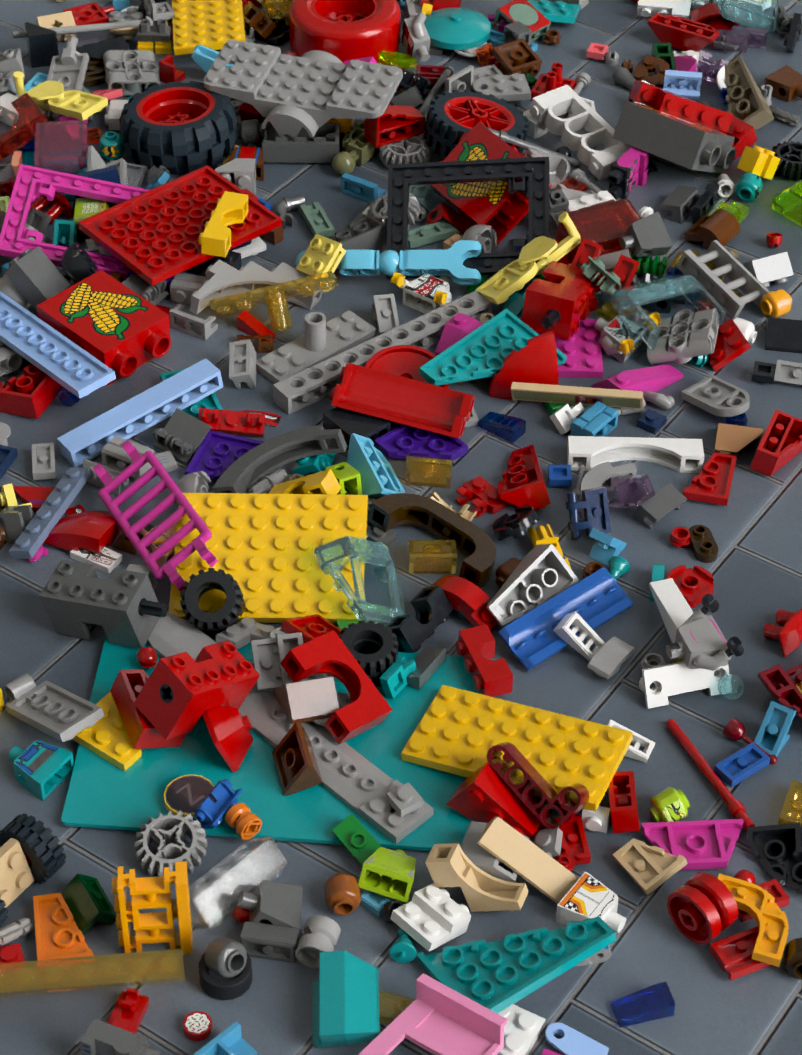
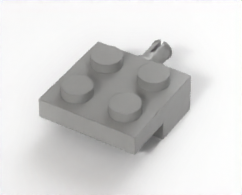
[251,632,309,692]

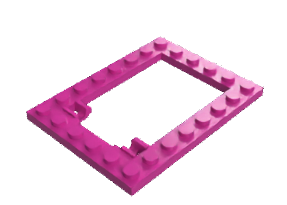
[0,164,150,280]

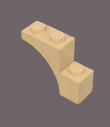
[425,843,529,912]

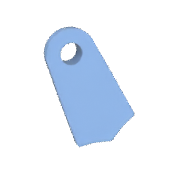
[545,1022,609,1055]

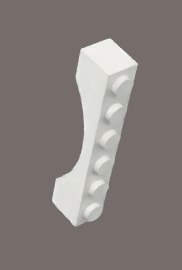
[567,436,704,473]

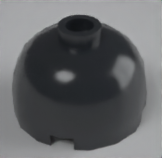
[61,241,97,283]

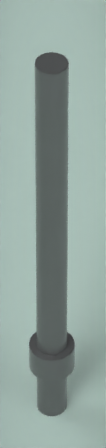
[486,127,581,168]

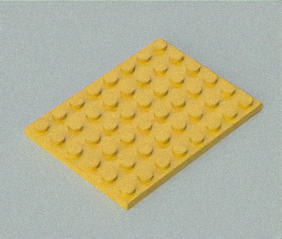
[168,493,368,623]

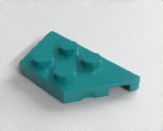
[527,0,581,24]

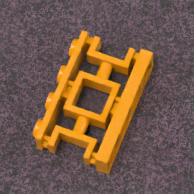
[112,861,193,957]

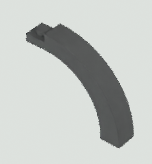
[213,425,347,493]

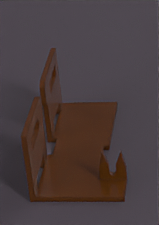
[237,335,274,353]

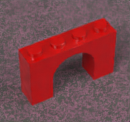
[280,630,392,745]

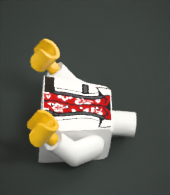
[390,272,452,314]

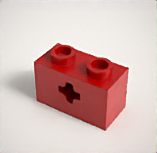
[608,771,640,833]

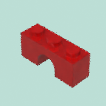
[455,624,513,697]

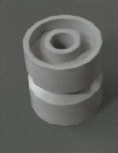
[295,915,341,969]

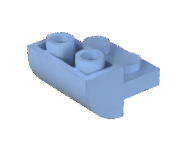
[663,70,702,101]

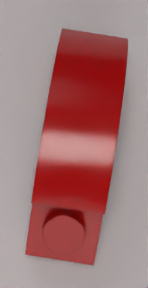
[430,576,498,630]

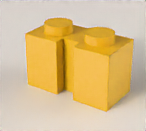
[737,145,781,180]

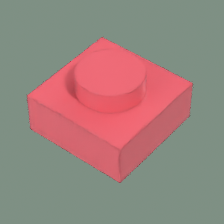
[586,42,609,60]

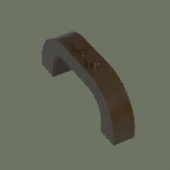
[368,493,496,588]

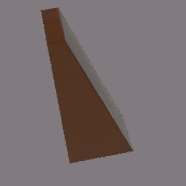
[259,226,283,245]

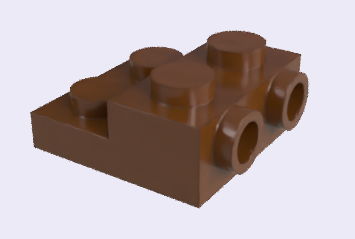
[492,38,542,76]

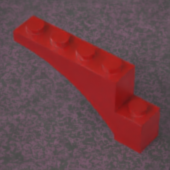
[629,79,734,133]

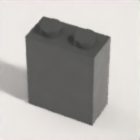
[4,247,71,311]

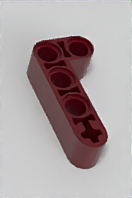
[487,742,589,829]

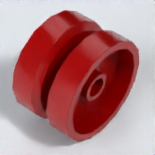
[667,872,738,945]

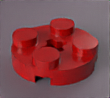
[667,565,714,608]

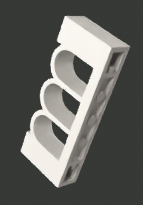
[529,85,632,180]

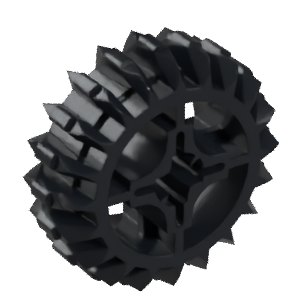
[771,141,802,181]

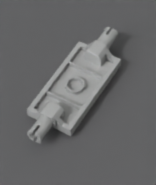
[40,36,89,123]

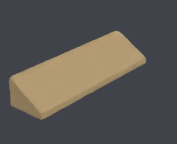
[477,817,579,904]

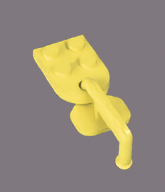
[13,71,108,121]
[475,212,581,305]

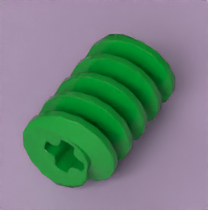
[628,248,668,276]

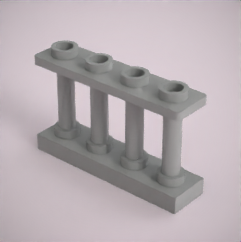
[676,240,770,319]

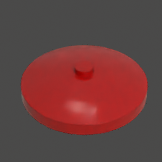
[365,345,449,388]

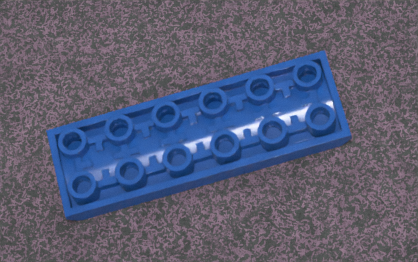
[498,567,635,672]

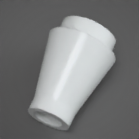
[717,174,735,197]

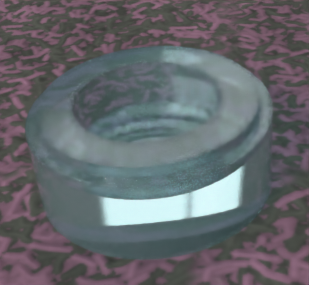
[718,674,745,700]

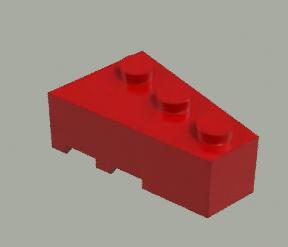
[364,105,425,148]
[750,409,802,477]
[446,762,541,838]

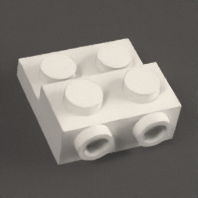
[390,883,472,952]

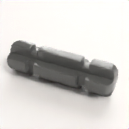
[769,105,801,127]

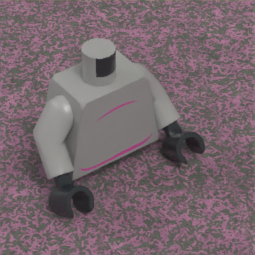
[666,593,744,671]

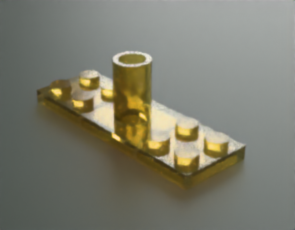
[209,271,339,332]

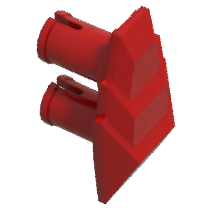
[29,192,72,224]
[763,609,802,657]

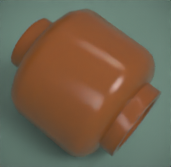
[324,873,361,916]

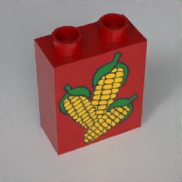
[429,122,552,245]
[36,270,171,386]

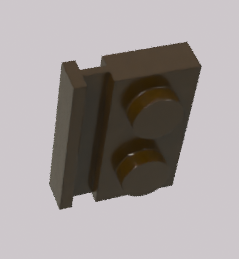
[83,59,106,87]

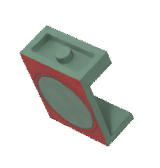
[494,0,551,42]

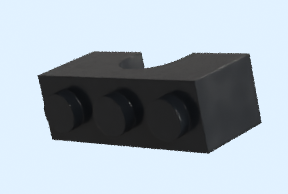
[386,585,454,653]

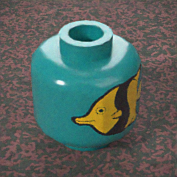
[99,131,125,161]

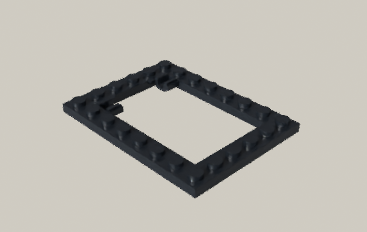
[386,157,550,280]

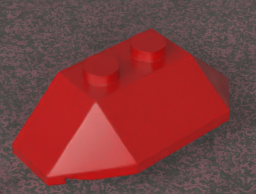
[647,13,720,52]

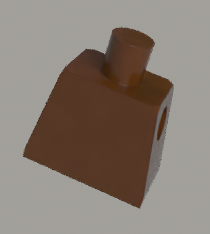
[764,65,802,102]

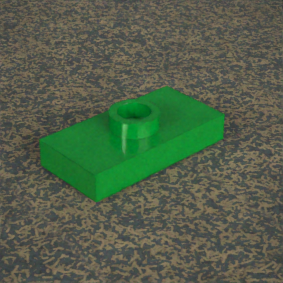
[331,813,381,867]

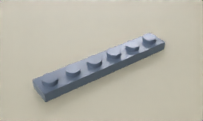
[9,467,91,559]

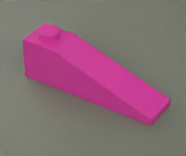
[591,364,684,392]

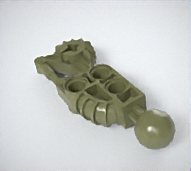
[332,119,380,175]

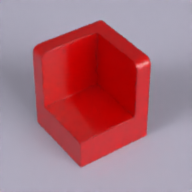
[159,55,185,83]

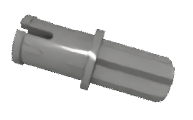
[248,468,288,494]

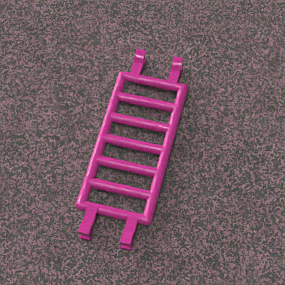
[93,440,218,591]

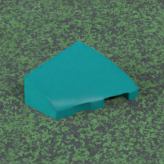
[503,280,534,317]

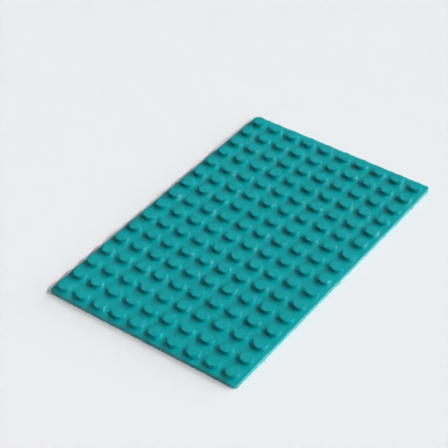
[61,636,496,851]

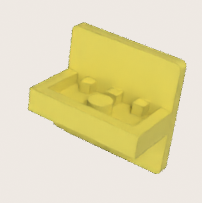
[296,234,346,286]

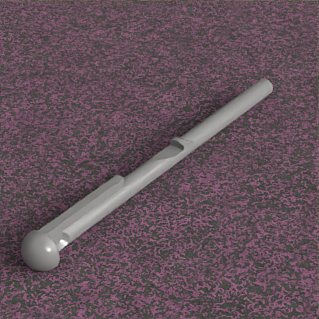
[12,16,153,39]

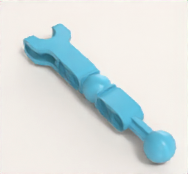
[295,240,482,286]

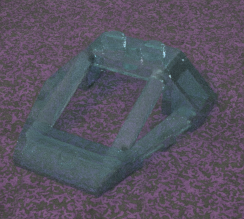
[314,536,405,628]

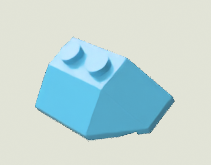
[347,433,406,499]

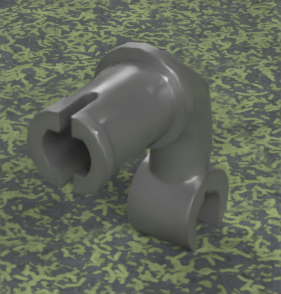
[275,194,305,230]

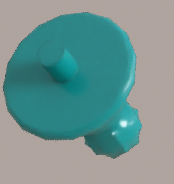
[608,556,630,580]
[389,928,417,964]

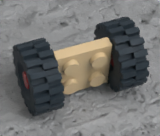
[0,814,66,925]

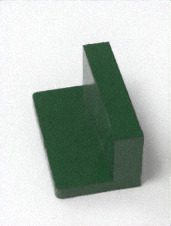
[61,873,116,935]

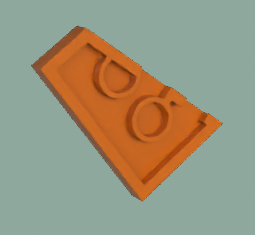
[33,893,95,970]

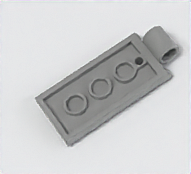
[4,673,104,742]

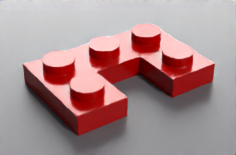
[571,238,640,301]

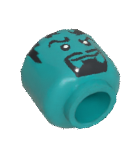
[735,172,763,202]

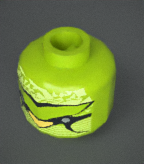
[649,787,690,822]

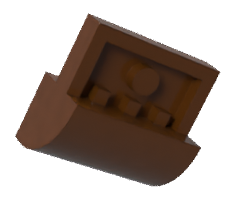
[684,209,741,248]

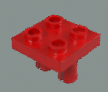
[531,62,576,98]

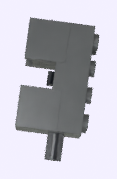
[40,559,168,649]

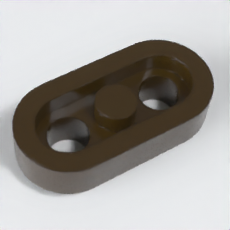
[689,525,718,563]

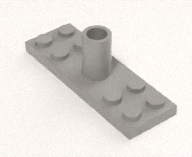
[256,310,377,384]

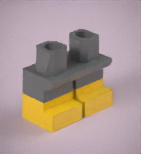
[137,19,173,54]

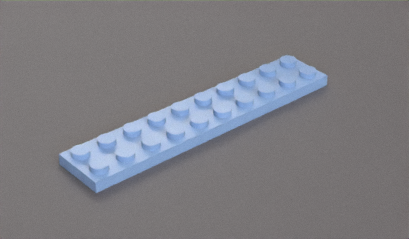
[0,291,116,398]

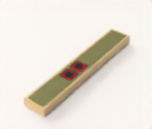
[511,382,643,409]

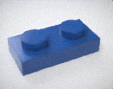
[714,742,770,788]

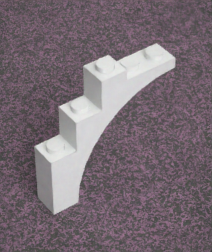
[637,0,709,19]

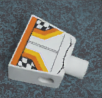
[556,871,626,933]

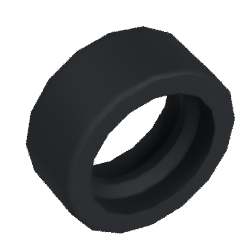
[199,953,253,1000]

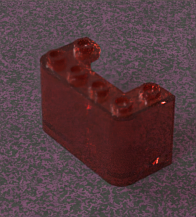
[555,199,642,265]

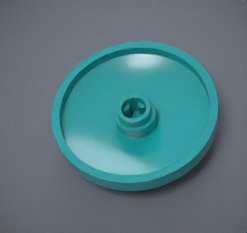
[424,8,491,50]

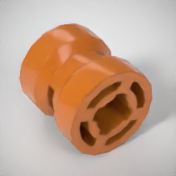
[225,802,262,840]

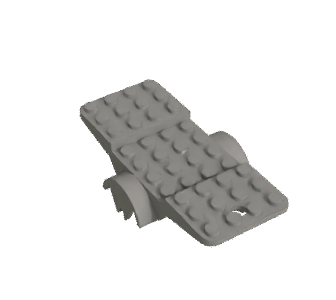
[203,39,403,141]

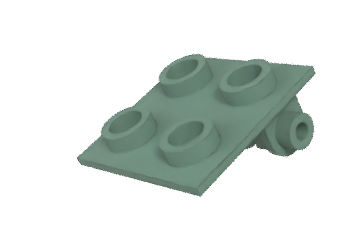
[580,256,621,296]

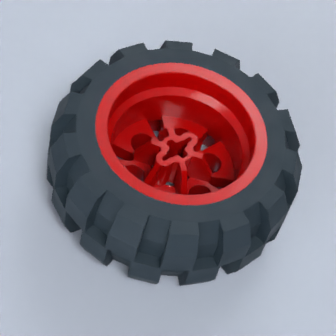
[119,81,238,174]

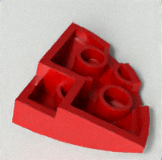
[488,331,559,400]
[44,511,130,553]

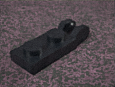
[690,183,719,224]

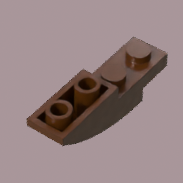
[243,1,277,39]

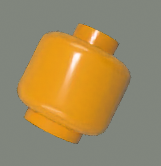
[760,289,792,318]

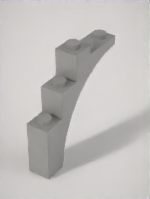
[190,259,324,315]

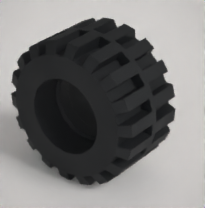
[180,568,244,634]
[338,620,398,686]

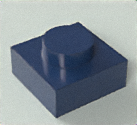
[636,408,667,434]

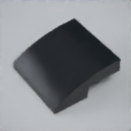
[249,17,289,46]

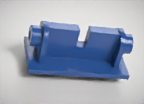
[194,779,243,829]

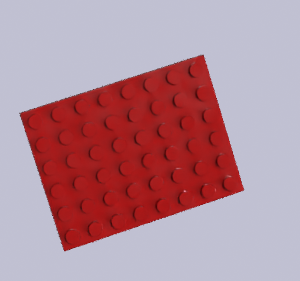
[78,165,282,286]

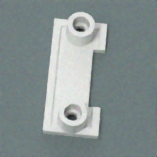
[639,661,731,709]

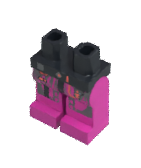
[607,146,649,200]

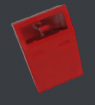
[712,116,757,160]

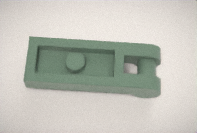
[298,201,335,237]
[408,220,460,249]

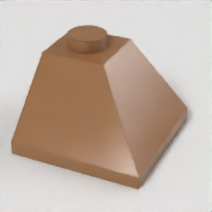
[714,423,763,455]

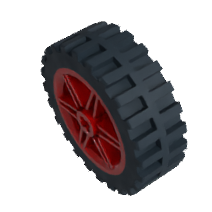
[423,90,529,159]

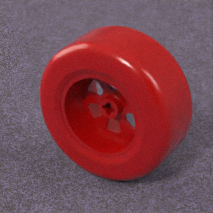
[289,0,401,65]

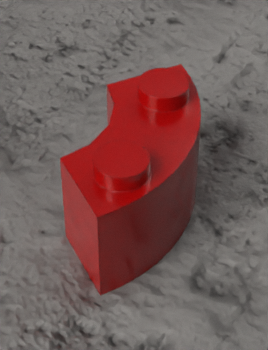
[690,3,742,34]

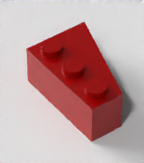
[110,669,187,749]

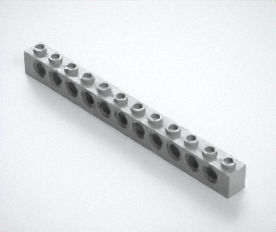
[273,291,491,415]

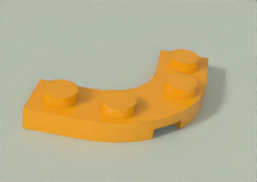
[718,873,788,967]

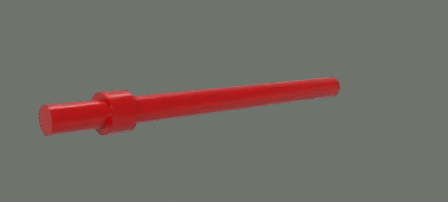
[665,719,755,831]

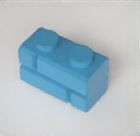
[570,401,618,437]

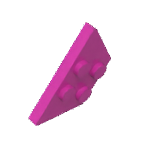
[641,819,744,870]

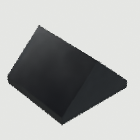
[25,22,59,68]
[765,317,802,353]

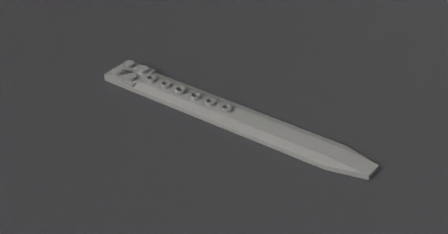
[147,612,434,844]

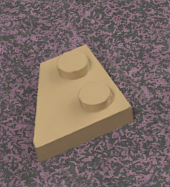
[612,838,688,895]

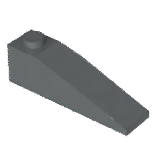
[329,215,387,253]

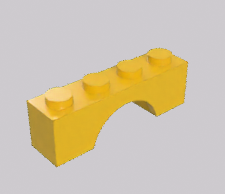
[198,191,248,257]

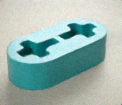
[649,563,665,601]

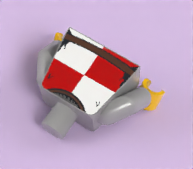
[401,3,433,62]

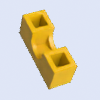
[268,469,341,494]

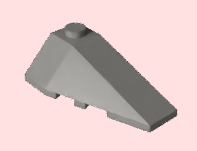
[486,544,579,626]

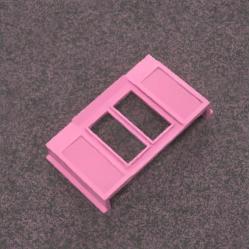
[358,973,507,1055]

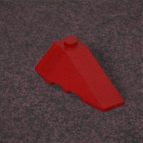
[497,444,551,510]

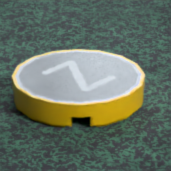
[164,774,214,820]

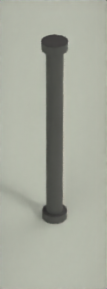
[418,65,454,115]

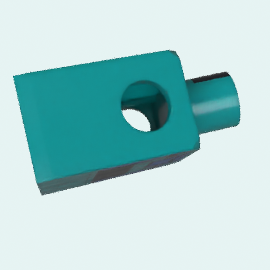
[8,740,74,801]

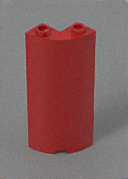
[330,363,476,439]

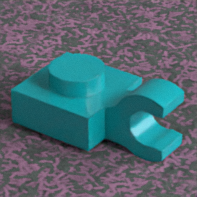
[379,656,417,699]

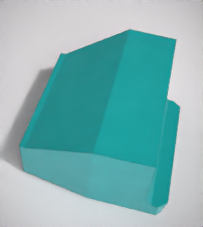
[312,950,380,1048]

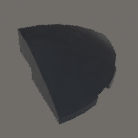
[76,36,130,59]
[747,823,802,894]

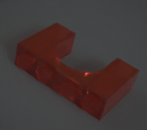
[0,93,51,161]

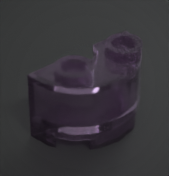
[697,49,729,84]

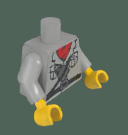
[594,312,661,363]

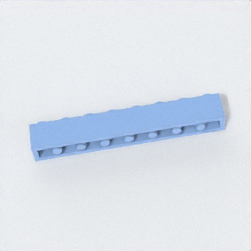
[57,358,223,467]

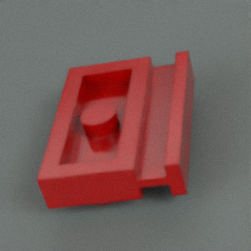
[710,926,771,981]

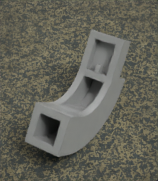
[579,462,637,520]

